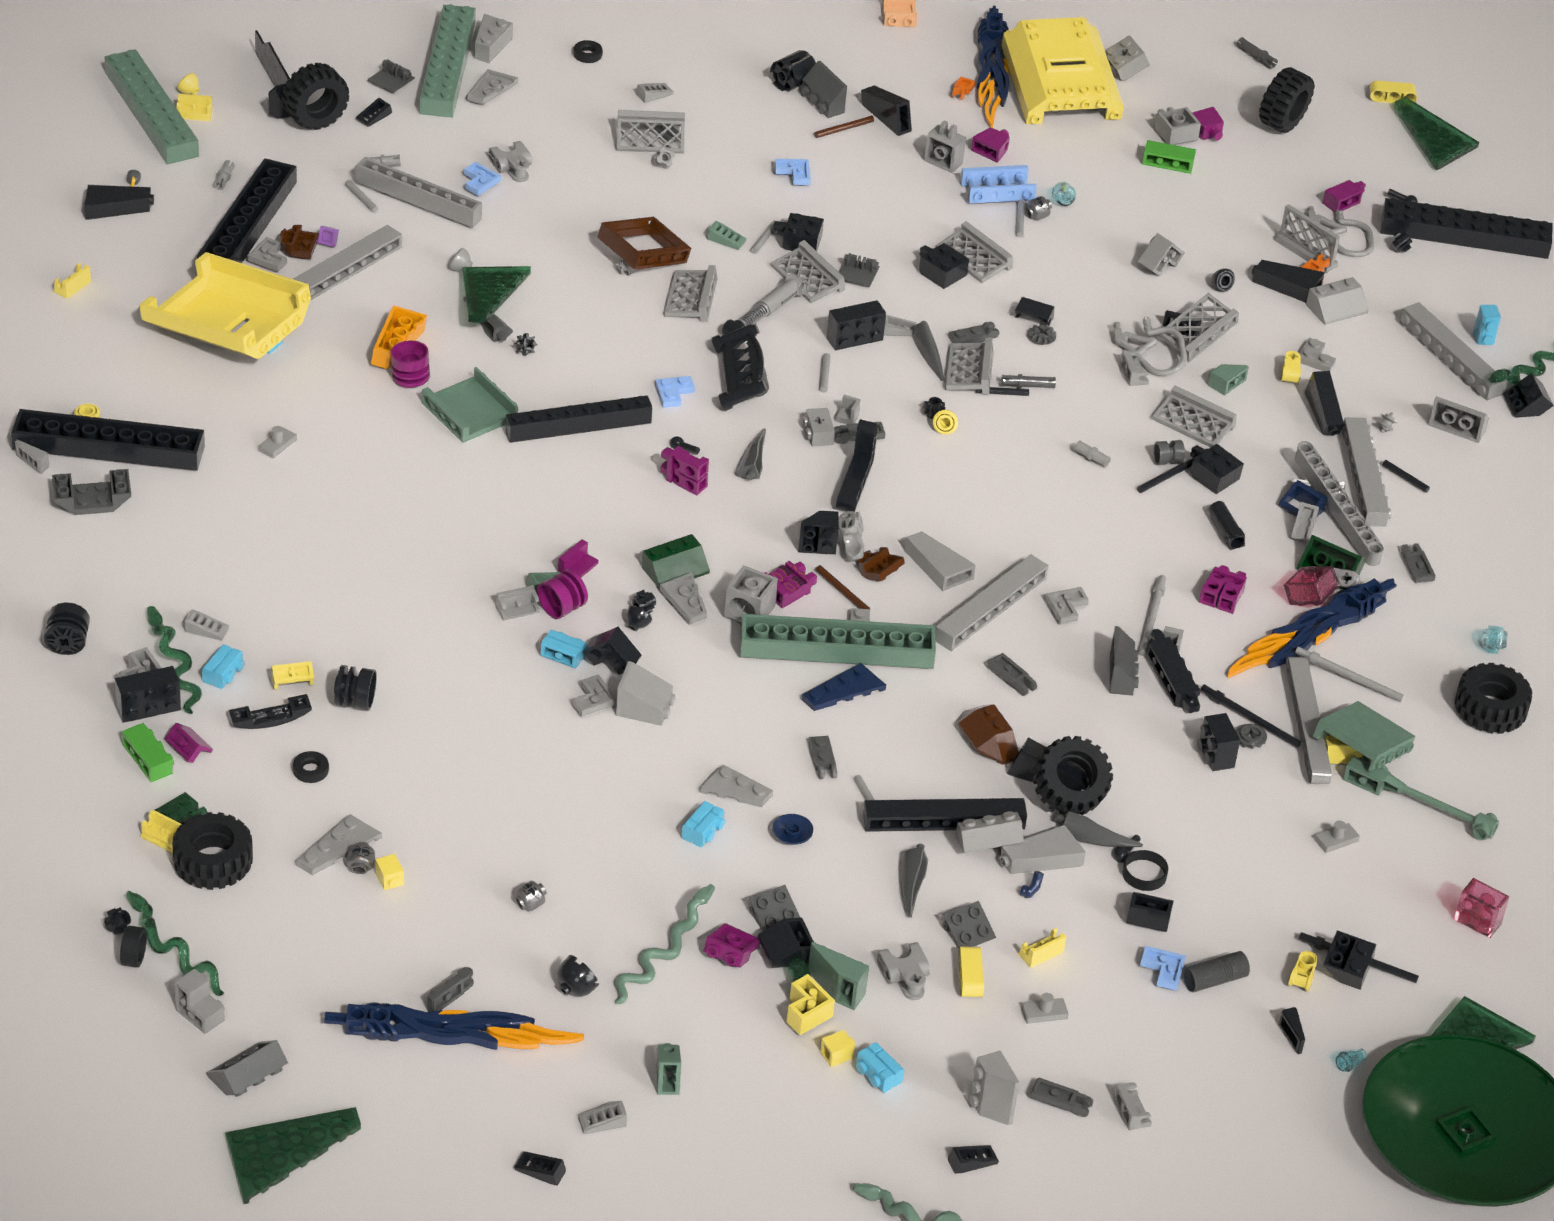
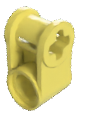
[1281,351,1301,383]
[1288,951,1317,992]

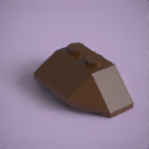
[958,704,1019,765]

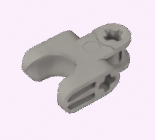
[489,141,532,182]
[839,511,864,561]
[877,942,930,1000]

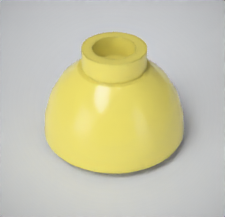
[177,73,200,95]
[74,404,100,418]
[933,410,958,435]

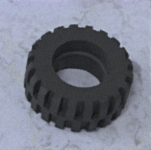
[282,63,349,130]
[1259,67,1315,133]
[1455,663,1532,734]
[1033,736,1113,815]
[172,812,253,890]

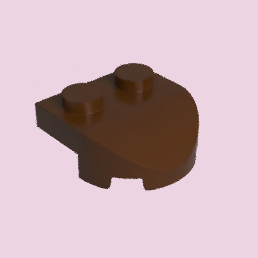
[280,225,319,259]
[858,547,905,581]

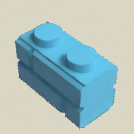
[1473,305,1501,345]
[541,630,586,669]
[202,644,244,689]
[682,801,725,848]
[856,1042,904,1093]

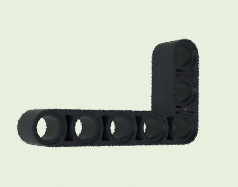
[836,419,878,512]

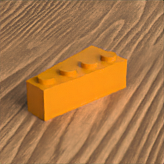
[371,305,427,369]

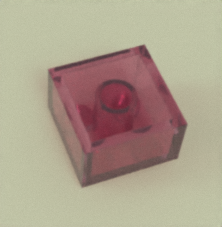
[1284,566,1340,606]
[1454,878,1510,938]

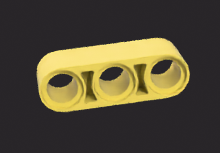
[1369,81,1417,104]
[959,946,984,997]

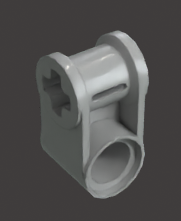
[1322,568,1360,588]

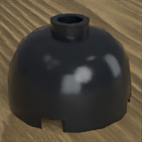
[557,955,599,997]

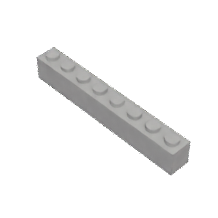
[356,157,482,228]
[293,225,402,301]
[1400,302,1506,400]
[1342,417,1391,527]
[935,554,1049,652]

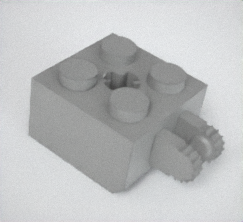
[1105,35,1150,81]
[1154,107,1201,145]
[924,121,966,173]

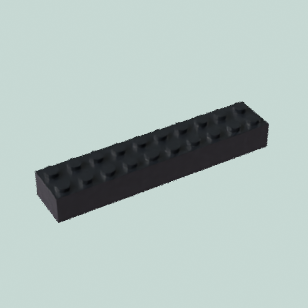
[197,158,297,263]
[1380,198,1553,259]
[11,409,205,471]

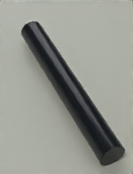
[975,387,1029,396]
[1382,460,1430,493]

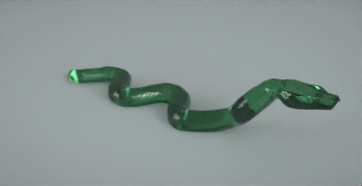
[1488,351,1554,385]
[147,606,202,714]
[126,890,224,996]

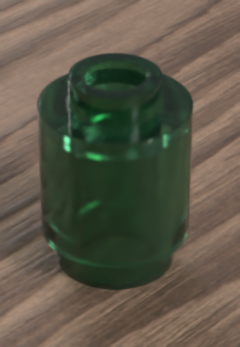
[788,959,812,983]

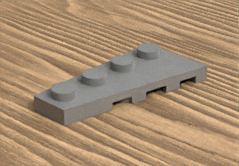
[296,814,382,875]

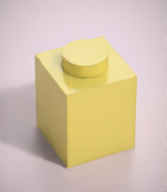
[375,854,404,890]
[820,1030,855,1067]

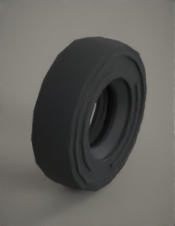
[573,40,603,63]
[293,751,329,783]

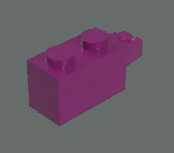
[1322,180,1366,213]

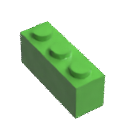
[1142,140,1196,174]
[122,722,174,782]

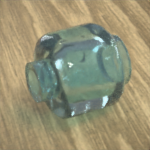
[1052,182,1076,206]
[1482,626,1508,653]

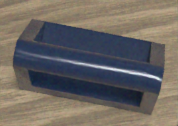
[1278,480,1328,517]

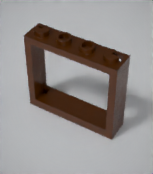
[597,216,692,270]

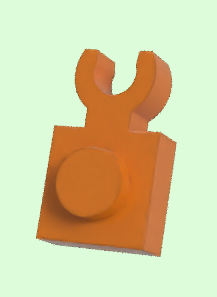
[952,76,975,100]
[1301,254,1330,272]

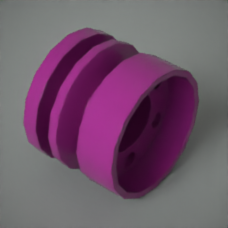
[391,340,430,388]
[537,569,588,619]

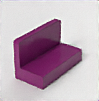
[558,539,599,578]
[165,723,213,763]

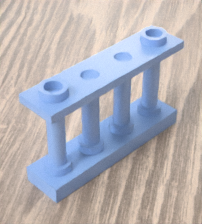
[960,165,1037,203]

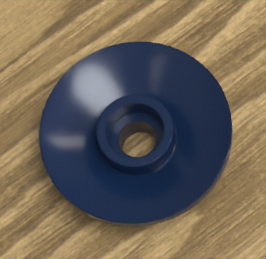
[773,814,813,845]

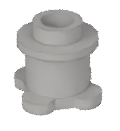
[654,147,675,167]

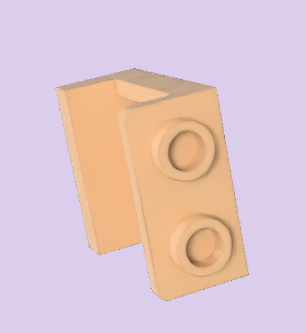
[883,0,917,27]

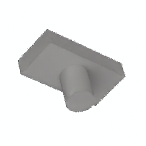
[259,426,297,459]
[1291,502,1319,542]
[1315,820,1360,853]
[1022,993,1069,1024]

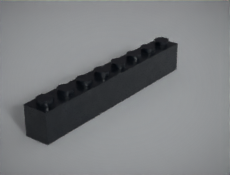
[505,395,652,443]
[863,798,1027,832]

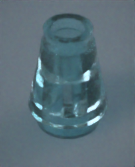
[1335,1048,1367,1072]

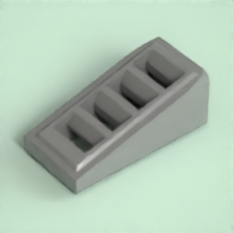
[637,83,674,103]
[884,315,916,337]
[15,440,49,474]
[185,609,229,641]
[579,1101,627,1134]

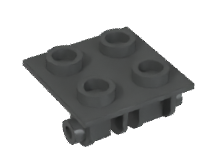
[368,59,415,93]
[839,253,880,287]
[749,885,800,931]
[943,901,996,947]

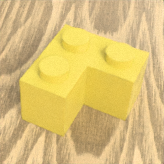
[787,974,835,1035]

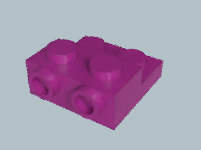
[703,923,761,968]

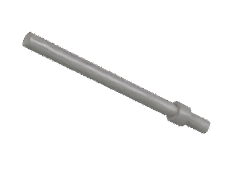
[1139,575,1166,656]
[1295,646,1404,702]

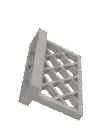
[617,110,685,154]
[1275,204,1340,273]
[936,221,1013,283]
[771,240,845,304]
[665,265,718,322]
[1159,293,1239,362]
[946,337,994,394]
[1152,385,1237,448]

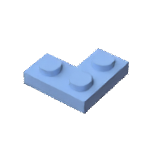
[775,159,811,186]
[464,162,501,196]
[655,376,695,408]
[1140,946,1186,991]

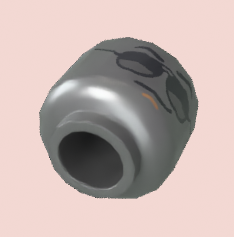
[1026,196,1052,221]
[347,842,375,874]
[514,880,547,911]

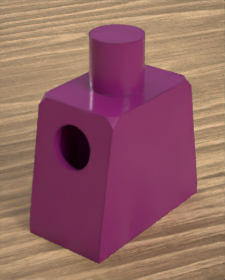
[1192,107,1224,141]
[971,128,1010,163]

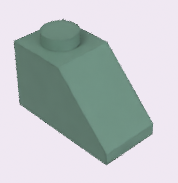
[1208,364,1249,396]

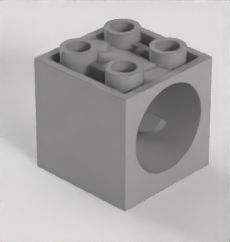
[724,565,778,623]

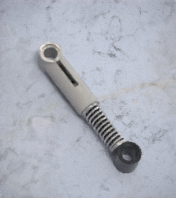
[722,273,808,335]

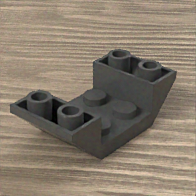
[52,469,131,515]

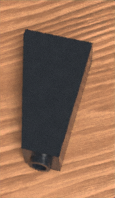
[861,85,912,136]
[84,185,154,220]
[1252,260,1325,303]
[1305,371,1344,436]
[1007,737,1089,791]

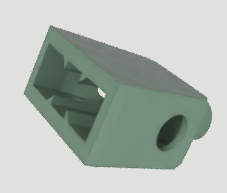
[656,1043,681,1095]

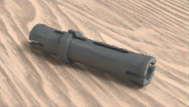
[1237,37,1278,68]
[1001,374,1056,388]

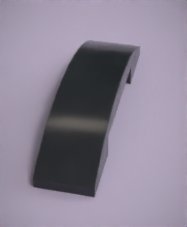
[229,694,312,729]

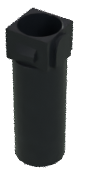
[1208,501,1245,550]

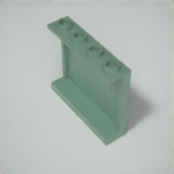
[422,367,518,443]
[1313,701,1415,772]

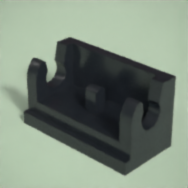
[1015,297,1055,327]

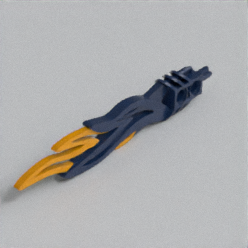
[977,6,1009,128]
[1227,578,1397,678]
[324,1002,584,1050]

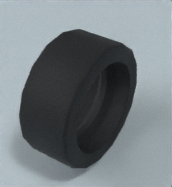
[120,926,147,967]

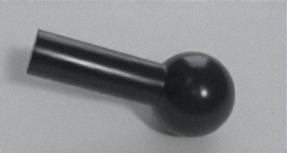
[1387,188,1418,203]
[670,436,700,454]
[1114,835,1141,863]

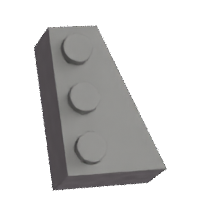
[475,14,513,63]

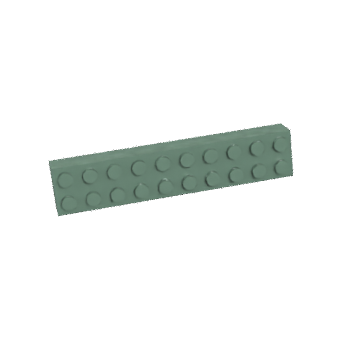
[420,4,476,118]
[104,49,199,165]
[740,614,936,669]

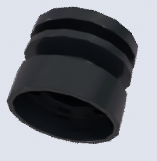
[44,602,90,655]
[334,665,377,710]

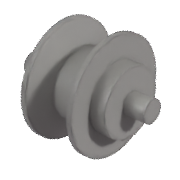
[616,260,634,275]
[1377,412,1397,432]

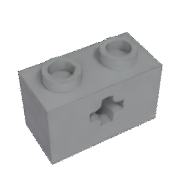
[803,408,835,446]

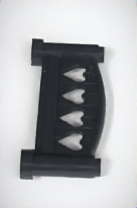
[712,323,767,411]

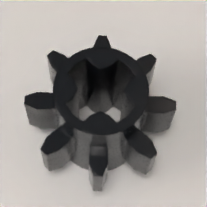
[1392,232,1413,252]
[514,333,538,356]
[923,397,946,419]
[632,590,656,613]
[104,907,131,935]

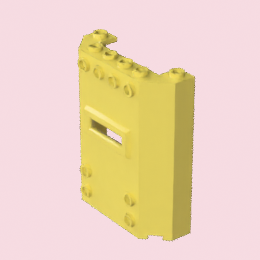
[1001,17,1124,124]
[139,252,311,359]

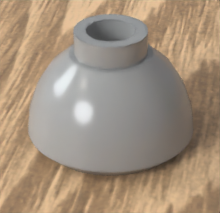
[450,248,473,271]

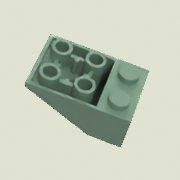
[808,942,869,1010]

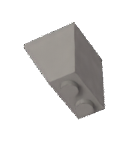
[616,661,675,726]

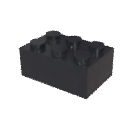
[826,300,886,351]
[114,666,181,723]

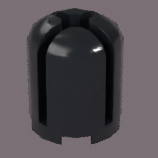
[770,50,816,91]

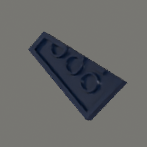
[802,663,886,711]

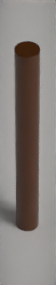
[814,115,874,138]
[816,565,870,609]

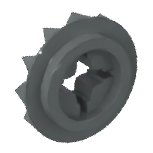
[1028,324,1056,345]
[1236,724,1267,749]

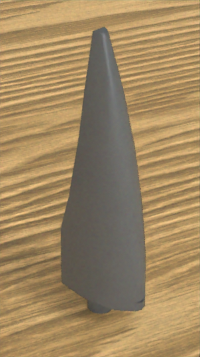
[463,297,513,342]
[913,321,944,381]
[736,428,766,480]
[1056,812,1143,847]
[901,844,928,917]

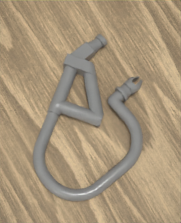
[1307,206,1374,257]
[1113,317,1187,376]

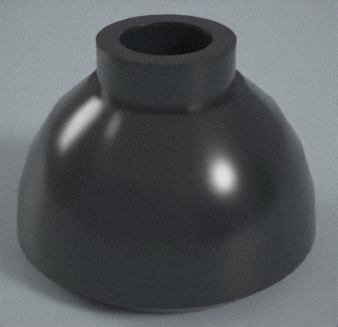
[1212,268,1235,292]
[627,605,652,631]

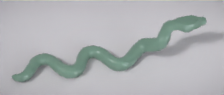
[615,884,715,1004]
[853,1183,962,1221]

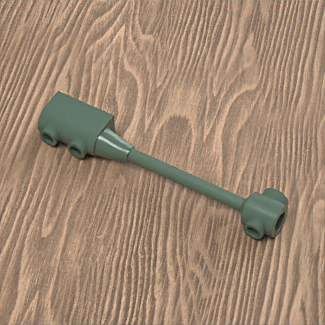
[1343,756,1499,840]

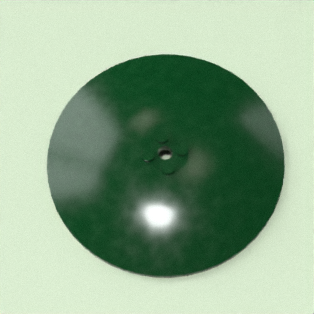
[1362,1034,1554,1207]

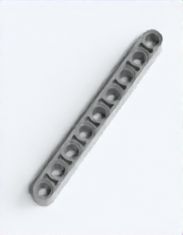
[1295,441,1384,566]
[1286,657,1331,784]

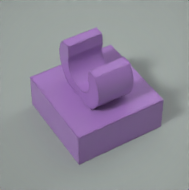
[317,226,339,247]

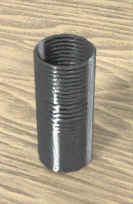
[1183,951,1250,993]

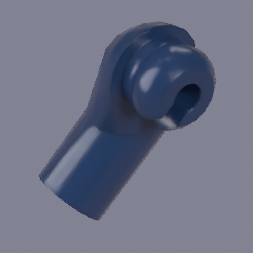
[1020,871,1044,898]

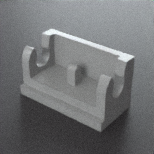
[1120,350,1149,386]
[496,585,540,621]
[1114,1083,1152,1130]

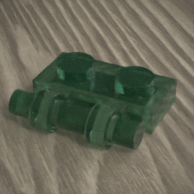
[155,792,207,824]

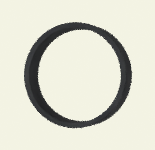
[1122,850,1169,891]

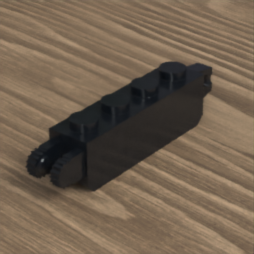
[1147,629,1200,713]

